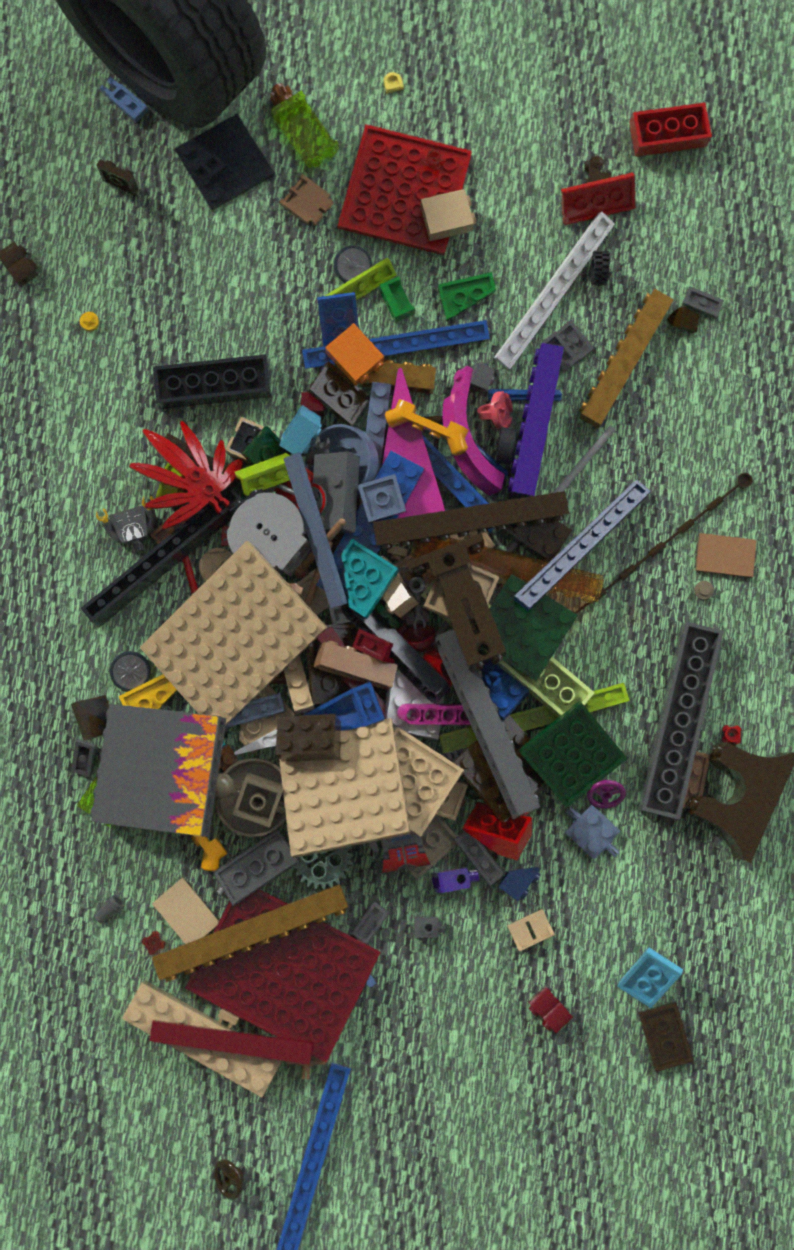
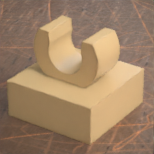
[218,1008,240,1028]

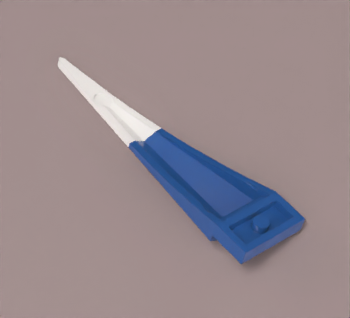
[234,682,385,755]

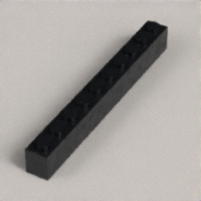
[81,485,243,628]

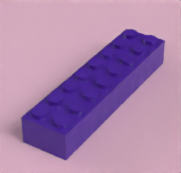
[507,343,564,499]

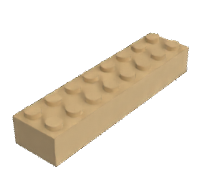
[122,980,282,1097]

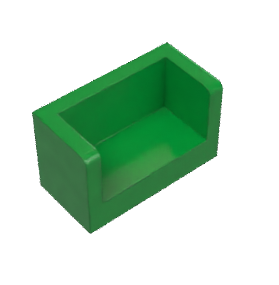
[379,276,416,323]

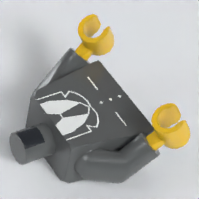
[96,496,157,554]

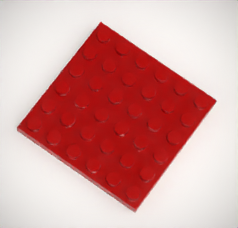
[337,124,472,256]

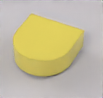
[384,72,404,94]

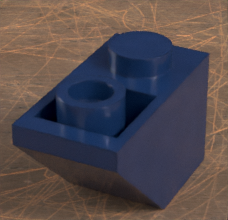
[497,866,541,901]

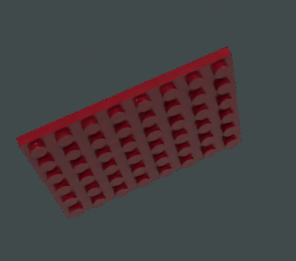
[185,889,381,1063]

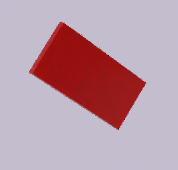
[561,172,635,225]

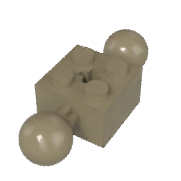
[215,772,287,828]

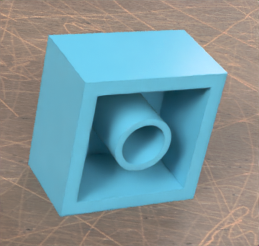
[279,405,322,454]

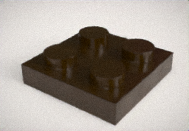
[96,159,139,196]

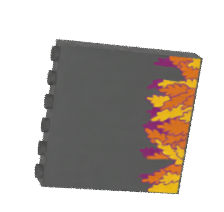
[90,704,226,837]

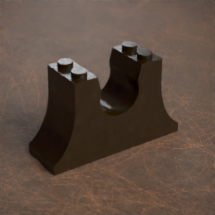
[685,742,794,863]

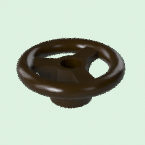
[214,1159,244,1200]

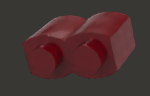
[528,986,573,1033]

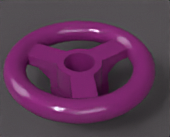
[587,780,626,809]

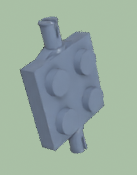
[565,804,620,859]

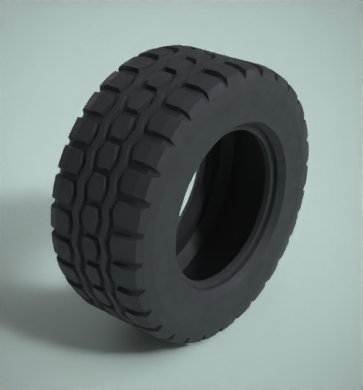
[55,0,267,128]

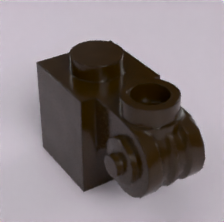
[584,156,612,184]

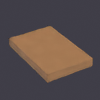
[695,533,756,578]

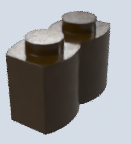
[0,241,38,288]

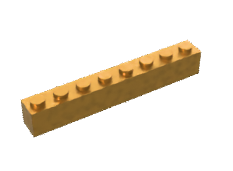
[579,288,674,429]

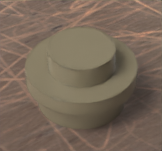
[694,581,714,600]

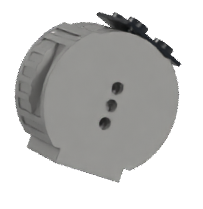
[227,488,312,577]

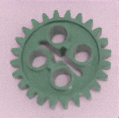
[292,846,354,890]

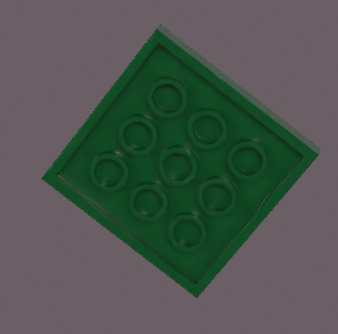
[484,574,578,681]
[519,701,628,807]

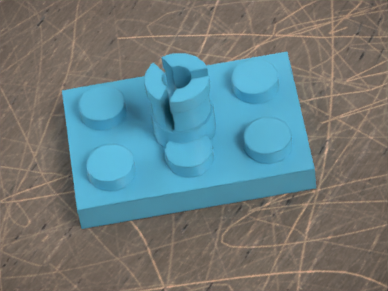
[617,948,683,1008]

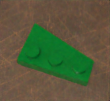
[437,272,496,322]

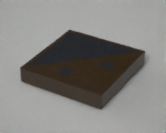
[71,695,109,741]

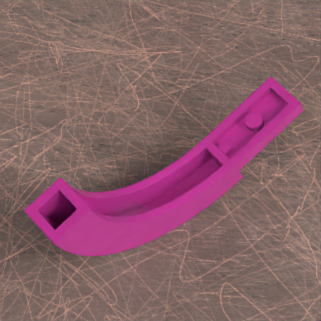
[443,365,505,496]

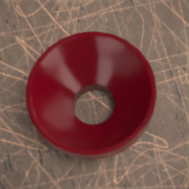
[401,625,436,652]

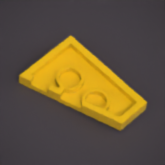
[119,674,178,709]

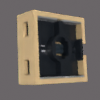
[225,417,276,465]

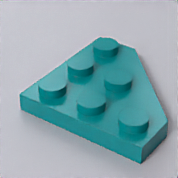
[341,539,400,619]

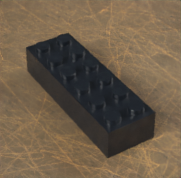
[153,354,272,409]

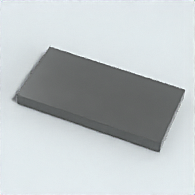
[213,829,300,906]

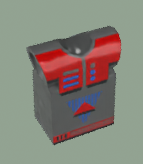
[382,831,431,873]

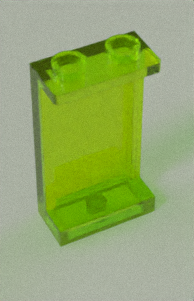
[271,90,339,169]

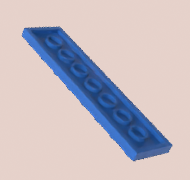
[316,451,425,602]

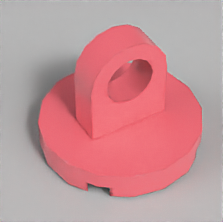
[477,391,513,429]

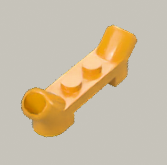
[385,399,469,456]
[191,835,228,871]

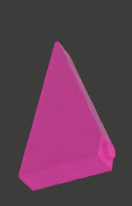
[382,368,445,518]

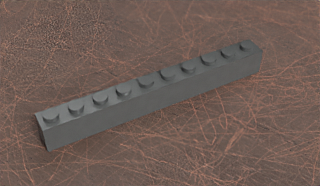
[434,630,540,820]

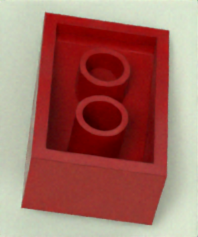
[462,802,532,861]

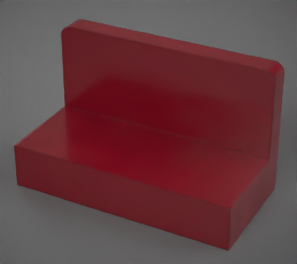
[352,629,395,663]

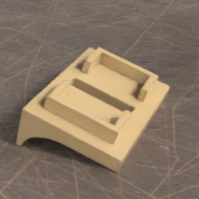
[507,909,555,951]

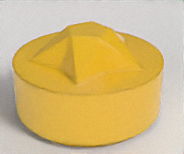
[80,312,99,332]

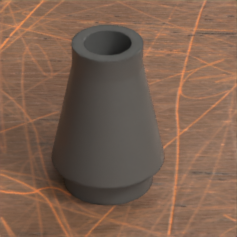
[94,895,124,924]

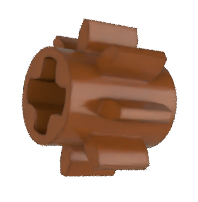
[270,83,293,107]

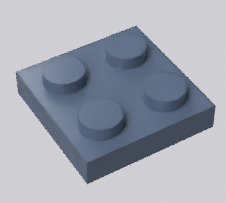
[358,474,406,523]

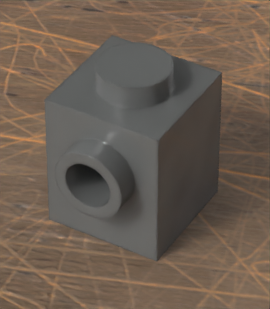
[469,362,494,393]
[414,916,442,938]

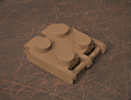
[279,174,334,226]

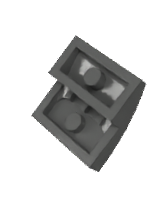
[542,320,595,372]

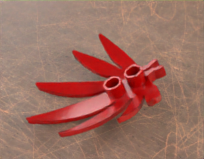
[129,421,243,530]

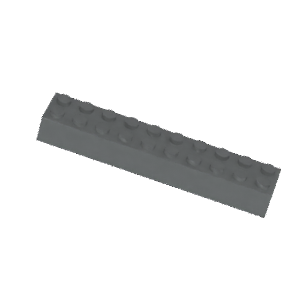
[638,621,724,820]

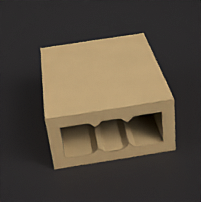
[420,189,476,241]

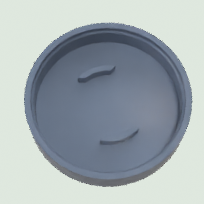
[305,424,378,499]

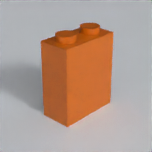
[325,323,384,386]

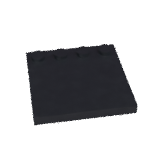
[174,113,275,211]

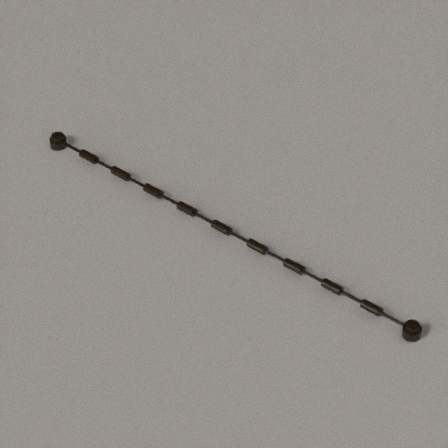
[443,473,753,718]

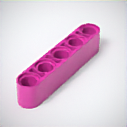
[397,703,471,725]

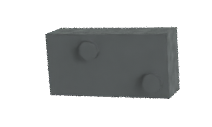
[313,452,360,534]

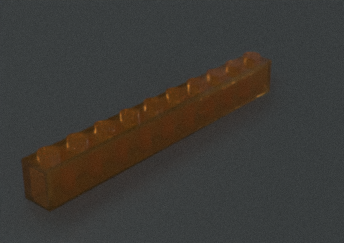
[410,537,604,603]

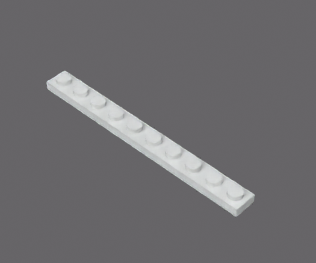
[494,212,615,370]

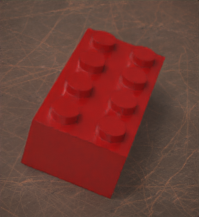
[629,102,712,157]

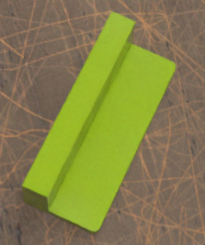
[235,453,290,496]

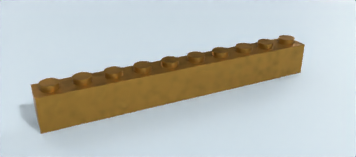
[151,884,349,982]

